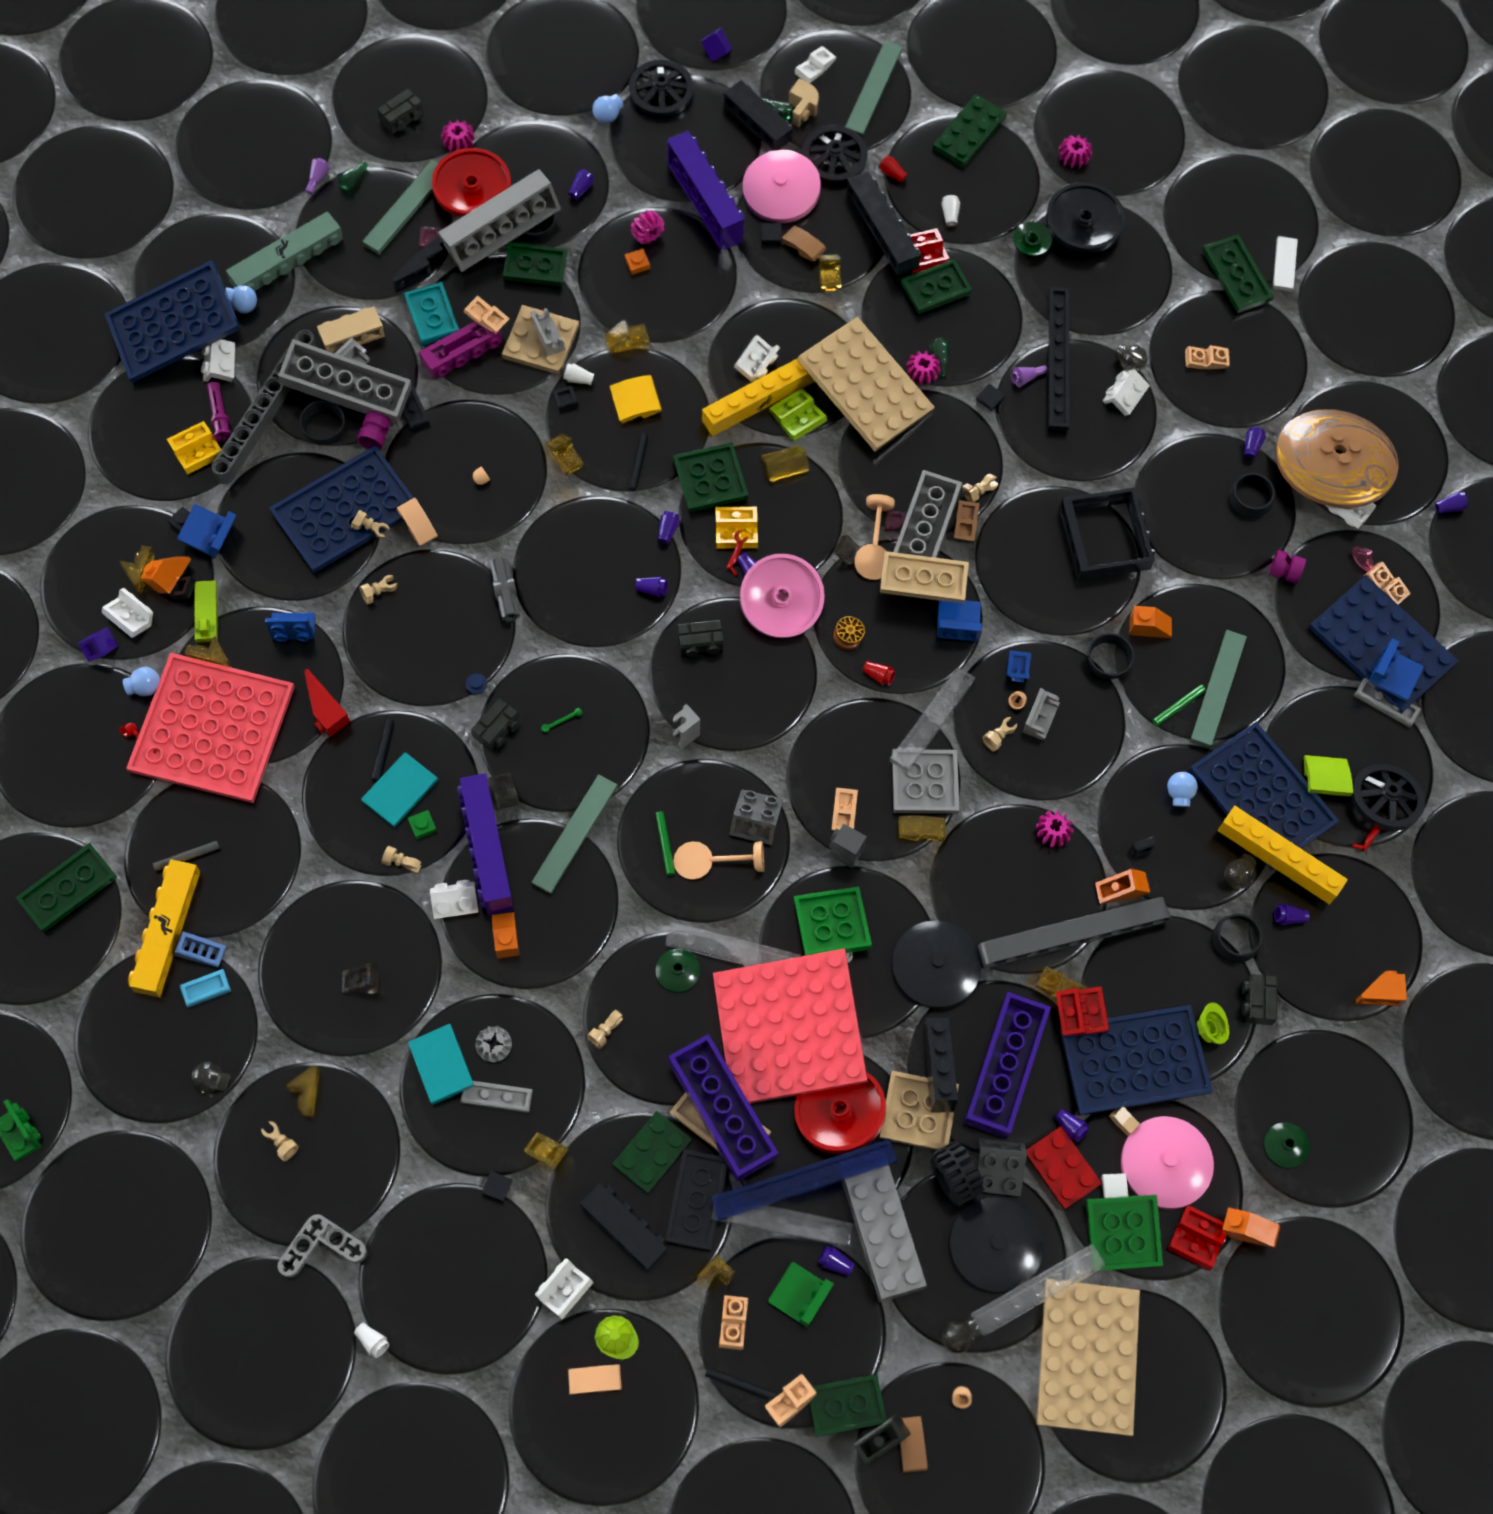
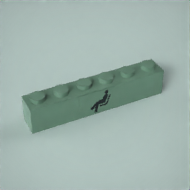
[226,211,343,292]

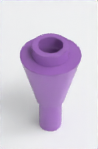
[305,158,330,195]
[1011,366,1048,387]

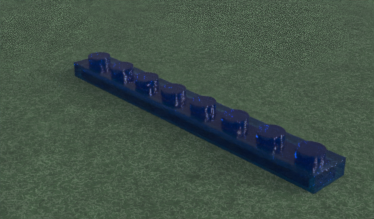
[711,1139,897,1221]

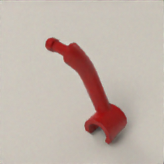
[726,530,749,576]
[119,723,157,754]
[1352,818,1388,852]

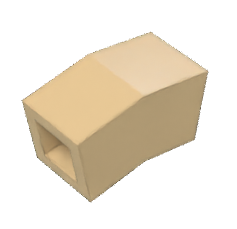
[1109,1106,1140,1136]

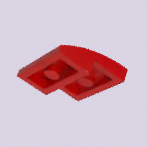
[911,228,950,274]
[1056,986,1110,1037]
[1167,1205,1227,1271]

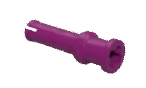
[207,382,232,442]

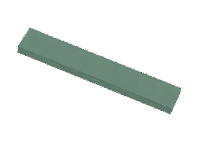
[845,41,902,138]
[362,160,438,255]
[1190,630,1247,748]
[531,774,617,895]

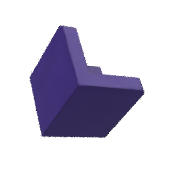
[700,28,732,61]
[78,627,118,662]

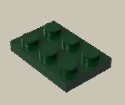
[503,242,568,287]
[901,259,972,314]
[612,1111,692,1194]
[809,1374,887,1437]

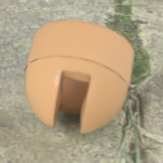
[473,467,490,485]
[1009,691,1027,709]
[952,1386,972,1408]

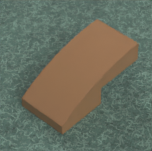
[782,226,826,262]
[954,500,979,542]
[900,1417,927,1473]

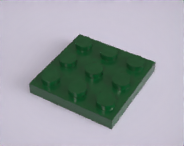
[673,442,749,512]

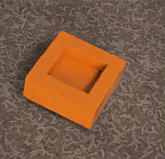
[625,249,650,275]

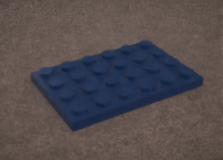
[105,260,241,383]
[269,445,414,573]
[1308,575,1459,714]
[1189,722,1339,870]
[1059,1005,1213,1116]

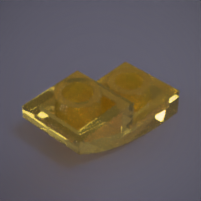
[899,816,946,842]
[1036,966,1087,998]

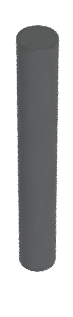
[153,840,220,871]

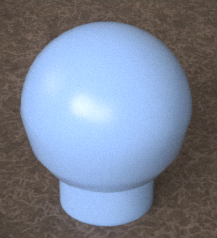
[592,95,623,123]
[225,286,257,314]
[123,667,160,696]
[1167,772,1198,807]

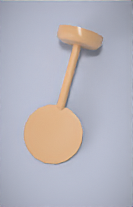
[854,494,895,580]
[673,841,764,880]

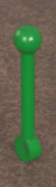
[541,708,582,733]

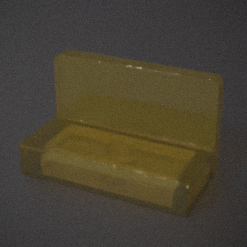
[761,446,810,481]
[697,1255,735,1286]

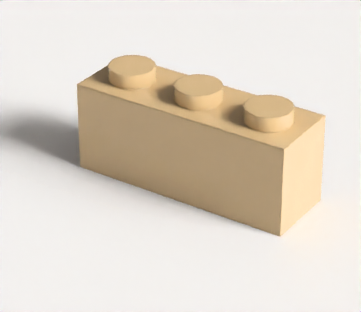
[317,306,385,353]

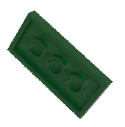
[932,94,1007,168]
[1202,234,1274,313]
[15,843,118,933]

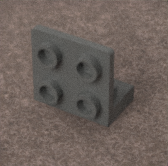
[729,789,783,845]
[977,1138,1027,1196]

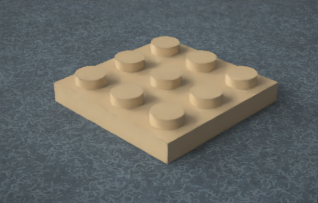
[502,305,579,375]
[879,1071,959,1151]

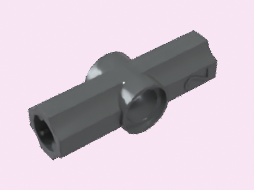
[490,557,520,622]

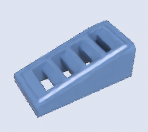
[174,931,226,968]

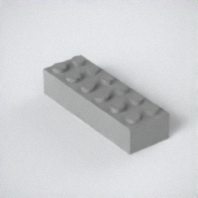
[438,169,561,272]
[278,339,411,425]
[894,470,962,599]
[837,1149,927,1303]

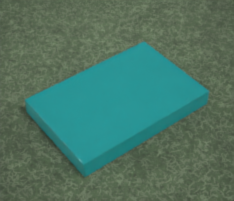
[404,282,459,345]
[361,752,438,828]
[408,1024,475,1105]

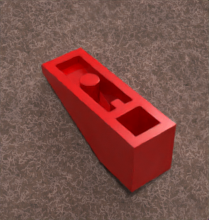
[304,668,350,737]

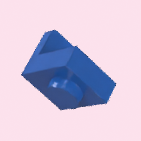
[1007,650,1031,682]

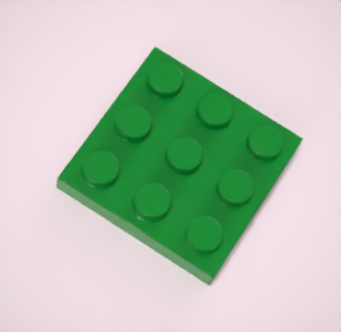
[794,886,872,956]
[1086,1194,1163,1271]

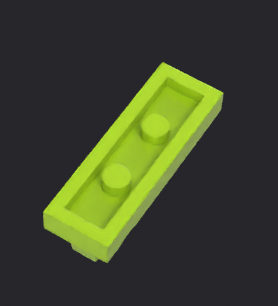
[195,580,218,643]

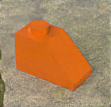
[140,556,191,594]
[1129,606,1172,638]
[1095,869,1150,904]
[492,912,520,959]
[1356,971,1407,1006]
[1222,1208,1280,1248]

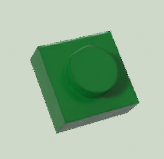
[408,810,437,840]

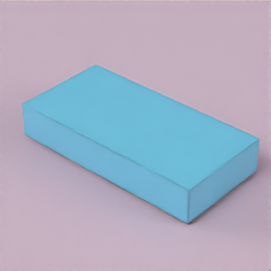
[179,969,231,1007]

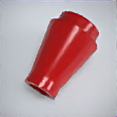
[878,155,908,183]
[863,661,896,686]

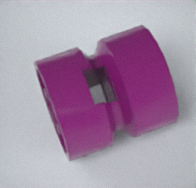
[357,412,391,450]
[1268,549,1306,584]

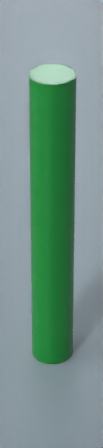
[1152,685,1206,726]
[655,812,675,876]

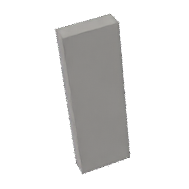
[1354,678,1421,727]
[461,1081,533,1113]

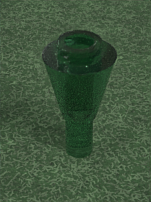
[763,98,794,121]
[337,161,368,190]
[930,338,950,376]

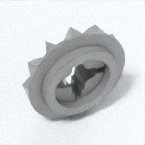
[475,1026,512,1062]

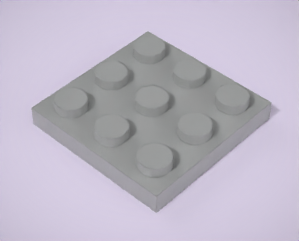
[892,749,960,814]

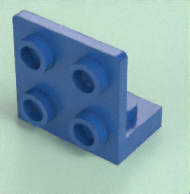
[177,504,236,558]
[937,600,982,642]
[265,612,316,642]
[1368,638,1423,701]

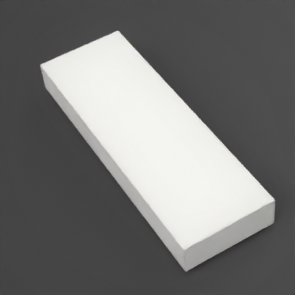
[1272,236,1297,292]

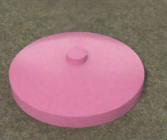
[743,150,821,223]
[740,554,824,638]
[1121,1116,1214,1210]

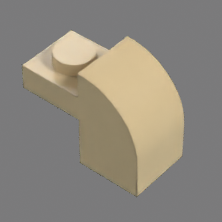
[789,78,819,127]

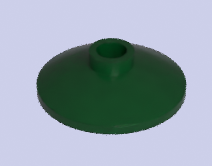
[1013,222,1052,256]
[656,949,700,993]
[1264,1123,1310,1168]

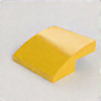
[610,375,662,423]
[167,421,221,475]
[715,507,758,549]

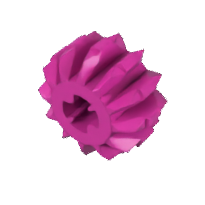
[441,119,475,153]
[1059,135,1092,169]
[631,210,665,244]
[906,350,940,385]
[1036,810,1073,848]

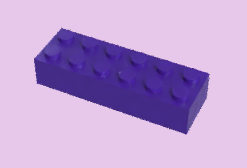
[667,131,745,251]
[457,773,514,915]
[963,992,1051,1139]
[668,1034,779,1182]

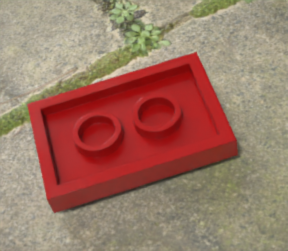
[1026,1126,1102,1210]

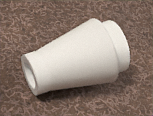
[941,195,960,226]
[563,363,594,386]
[354,1323,389,1358]

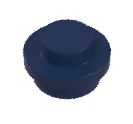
[466,673,487,695]

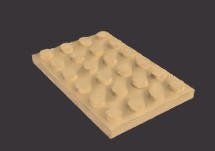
[797,317,935,451]
[1036,1279,1140,1436]

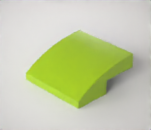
[769,388,827,441]
[1303,755,1353,796]

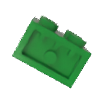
[0,1099,42,1162]
[768,1262,834,1328]

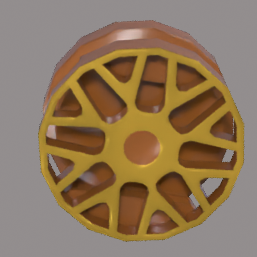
[833,616,865,650]

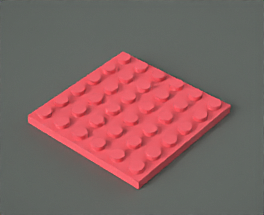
[126,653,295,803]
[713,948,868,1104]

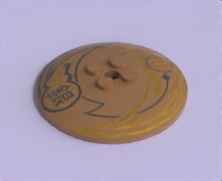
[1275,409,1398,508]

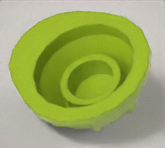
[1196,1002,1230,1045]
[595,1316,639,1360]

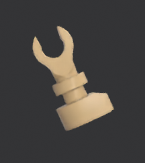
[962,474,998,502]
[351,510,390,539]
[359,575,397,605]
[982,717,1017,752]
[382,846,421,873]
[587,1010,623,1049]
[261,1121,299,1162]

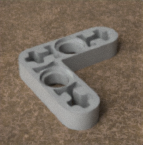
[278,1215,367,1278]

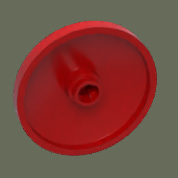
[432,148,511,217]
[794,1072,887,1154]

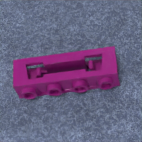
[419,321,502,380]

